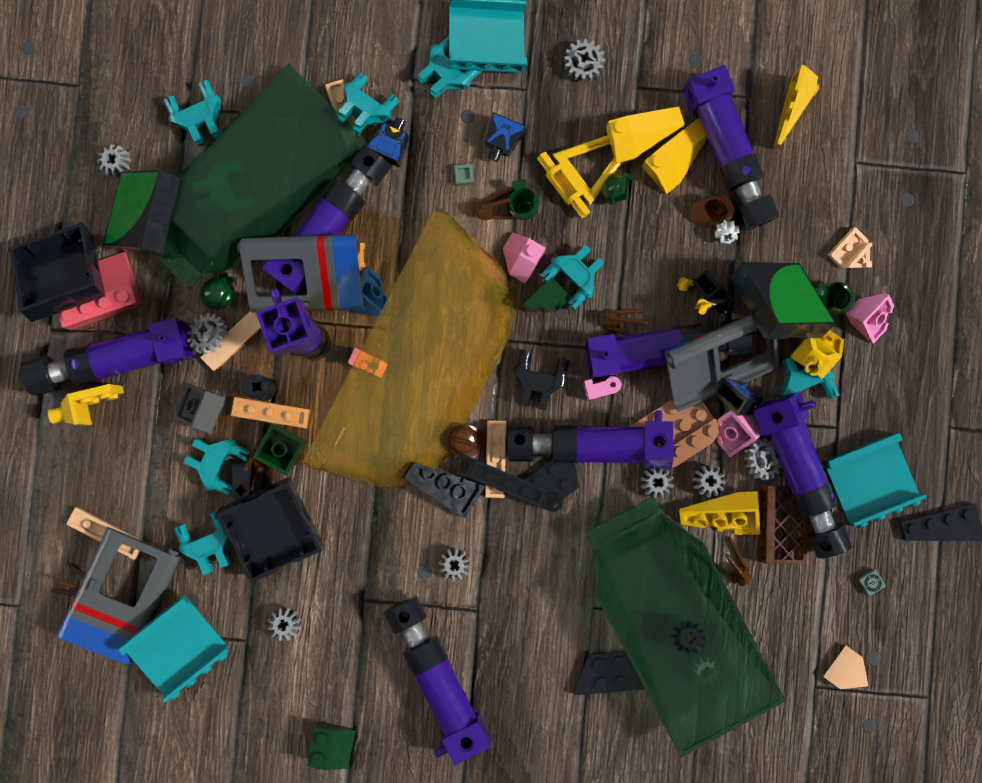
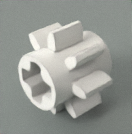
[715,220,740,244]

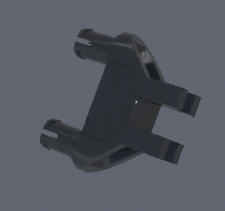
[513,349,570,410]

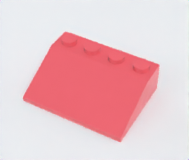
[58,252,143,330]

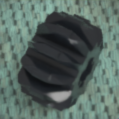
[672,620,706,655]

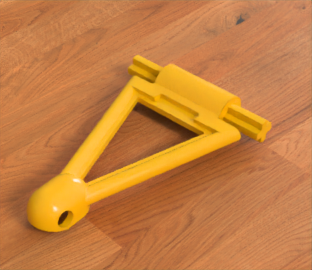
[537,135,621,219]

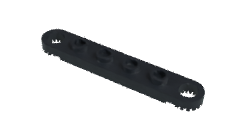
[454,455,563,512]

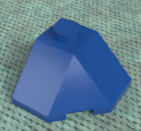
[353,266,389,317]

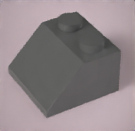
[174,383,225,434]

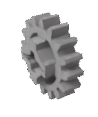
[564,39,605,82]
[187,313,228,355]
[744,438,782,480]

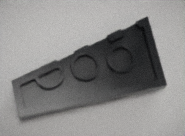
[401,461,485,519]
[899,503,982,541]

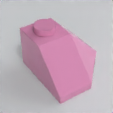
[503,232,546,284]
[846,293,894,344]
[717,410,762,457]

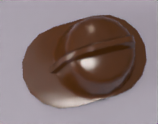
[689,194,734,227]
[443,423,487,457]

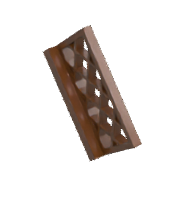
[758,485,808,564]

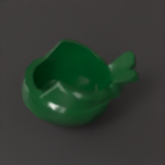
[602,172,636,205]
[507,179,540,220]
[200,272,236,310]
[816,281,855,314]

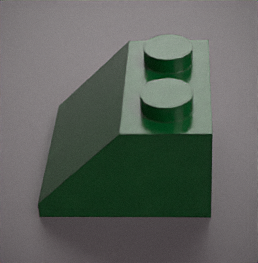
[522,278,568,312]
[253,423,309,476]
[307,721,356,770]

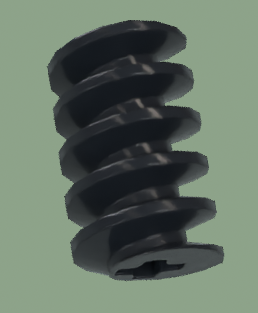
[244,374,276,401]

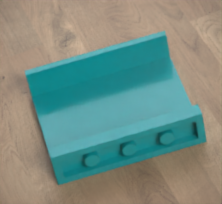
[449,0,527,73]
[823,433,927,528]
[118,594,229,703]

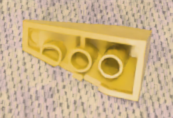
[772,65,819,150]
[606,107,685,164]
[642,118,707,195]
[679,491,760,535]

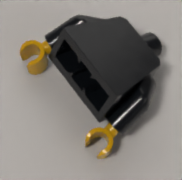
[677,270,735,314]

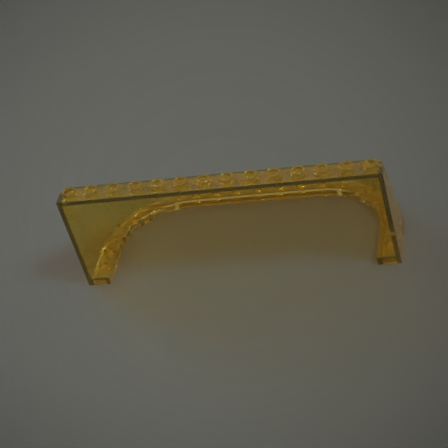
[302,207,515,487]

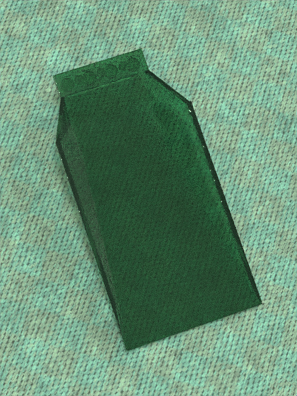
[154,63,369,289]
[584,496,786,758]

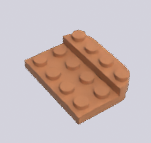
[631,399,719,468]

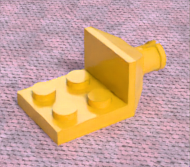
[790,330,844,379]
[48,384,124,426]

